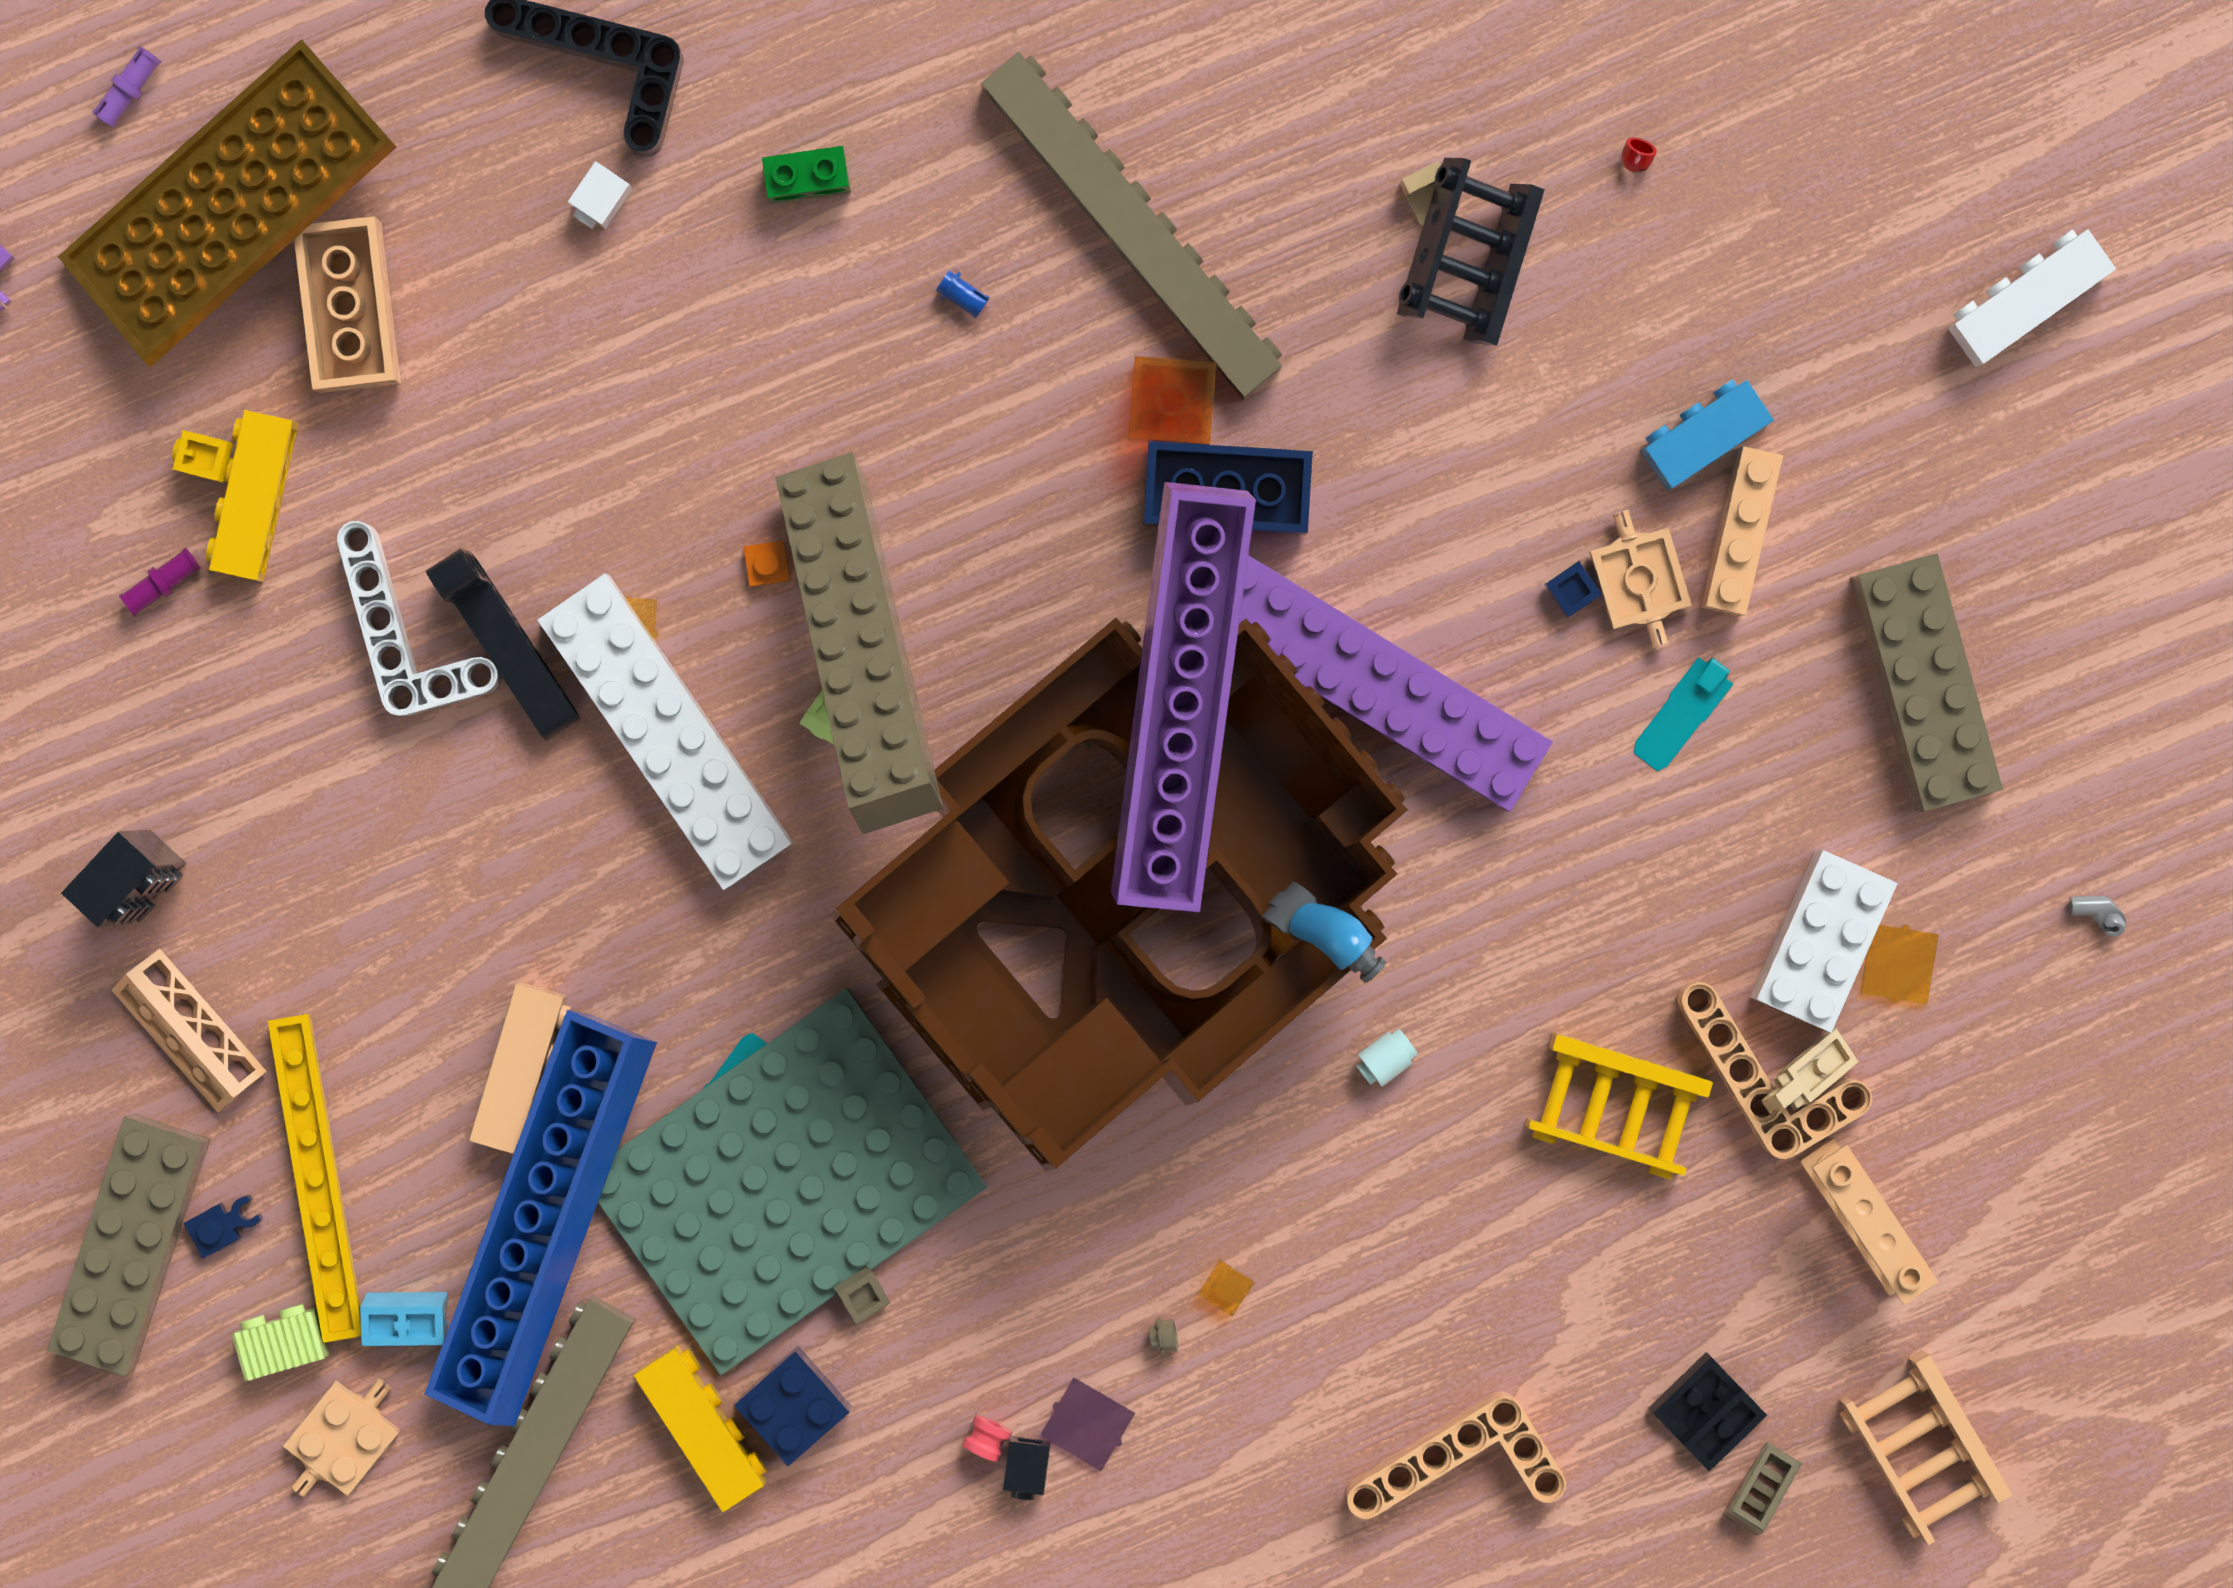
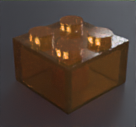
[1128,356,1217,445]

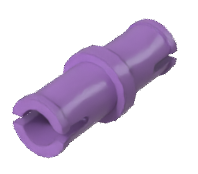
[92,46,162,128]

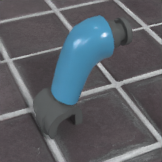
[1260,882,1386,983]

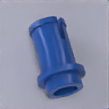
[936,270,990,319]

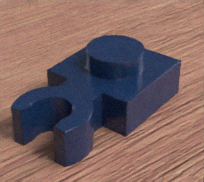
[183,1195,263,1258]

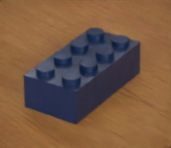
[1143,441,1313,536]

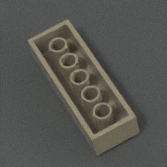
[1851,553,2003,812]
[47,1113,211,1376]

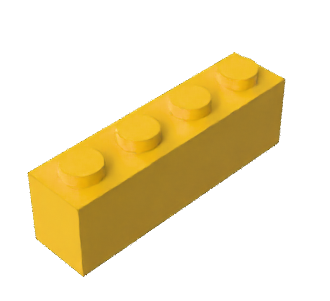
[205,410,299,582]
[633,1344,768,1512]

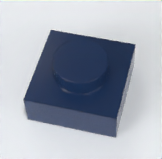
[1544,561,1602,618]

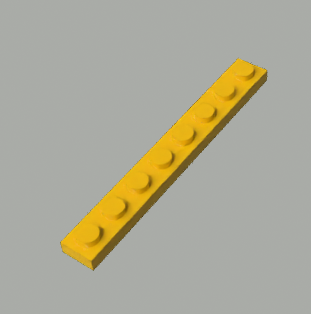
[268,1013,361,1343]

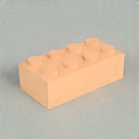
[294,216,401,394]

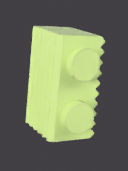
[232,1304,329,1381]

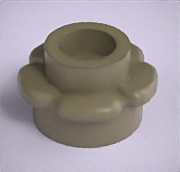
[1149,1317,1178,1358]

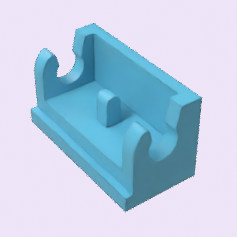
[360,1292,449,1346]

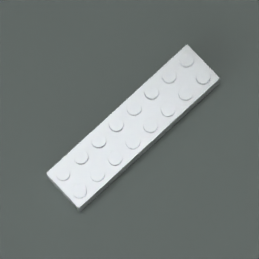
[538,574,794,890]

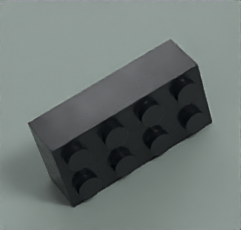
[61,830,186,928]

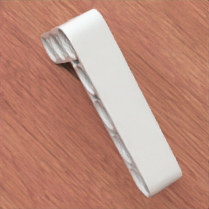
[337,521,502,716]

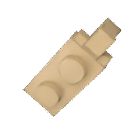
[1761,1028,1859,1114]

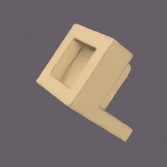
[1399,161,1460,226]

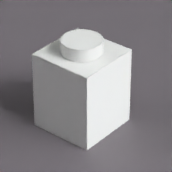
[568,161,633,229]

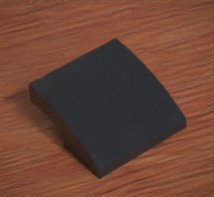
[1648,1352,1767,1471]

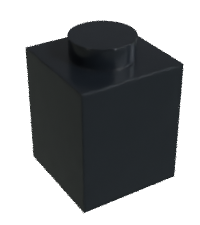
[1003,1436,1050,1500]

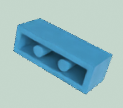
[1640,379,1774,491]

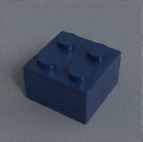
[734,1346,852,1466]

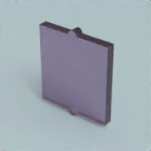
[1040,1377,1135,1471]

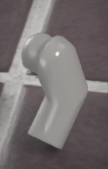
[2068,896,2126,937]

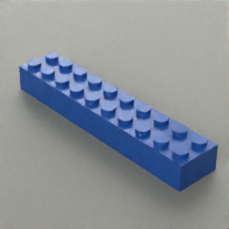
[424,1010,657,1426]

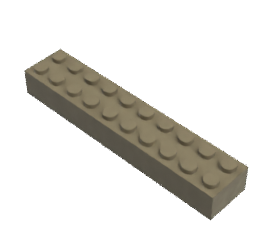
[775,452,944,834]

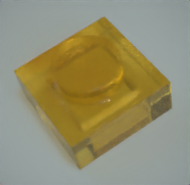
[1198,1259,1254,1316]

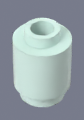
[1356,1029,1419,1087]

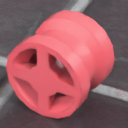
[962,1415,1012,1462]

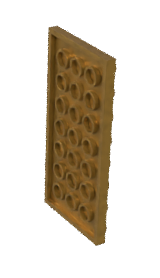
[58,39,397,367]

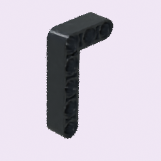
[485,0,684,157]
[425,548,581,741]

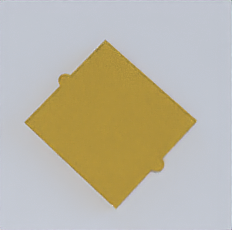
[1860,925,1939,1004]

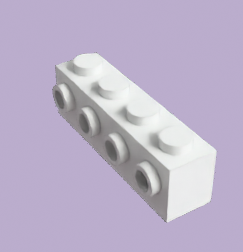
[1948,229,2116,367]

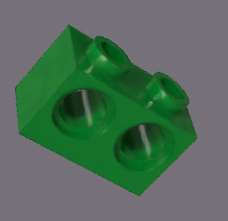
[762,146,851,204]

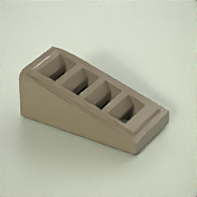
[1723,1442,1802,1535]

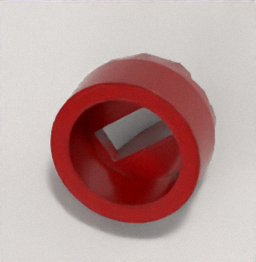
[1621,137,1657,172]

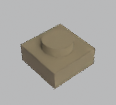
[833,1266,890,1325]

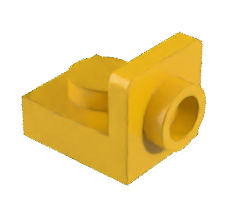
[172,430,234,483]

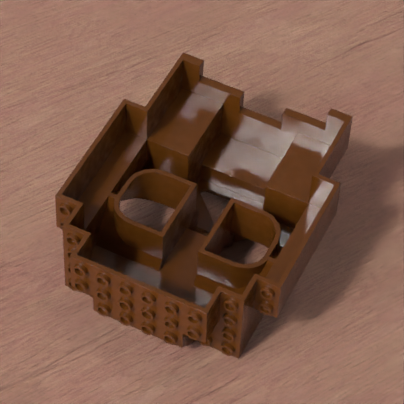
[829,618,1408,1171]

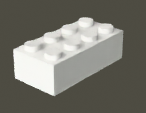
[1750,849,1898,1033]

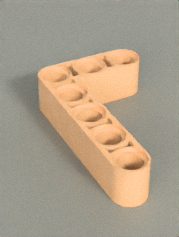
[1677,981,1872,1159]
[1345,1392,1566,1519]

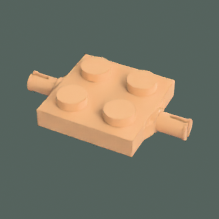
[1589,510,1692,647]
[283,1378,400,1497]

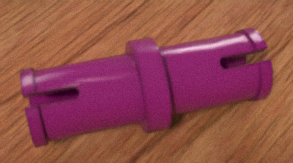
[119,548,201,616]

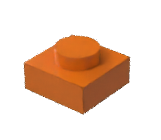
[743,540,791,587]

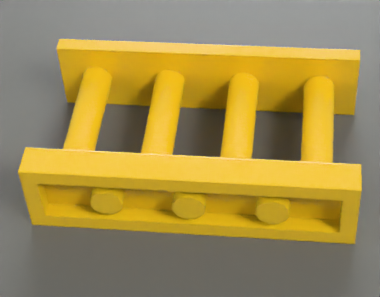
[1525,1032,1713,1180]

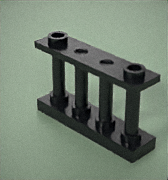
[1397,157,1545,346]

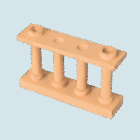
[1798,1137,1938,1305]
[1839,1350,2013,1545]

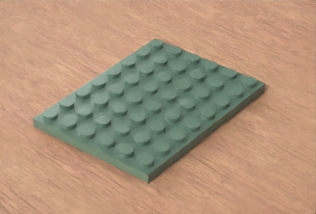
[598,988,987,1375]

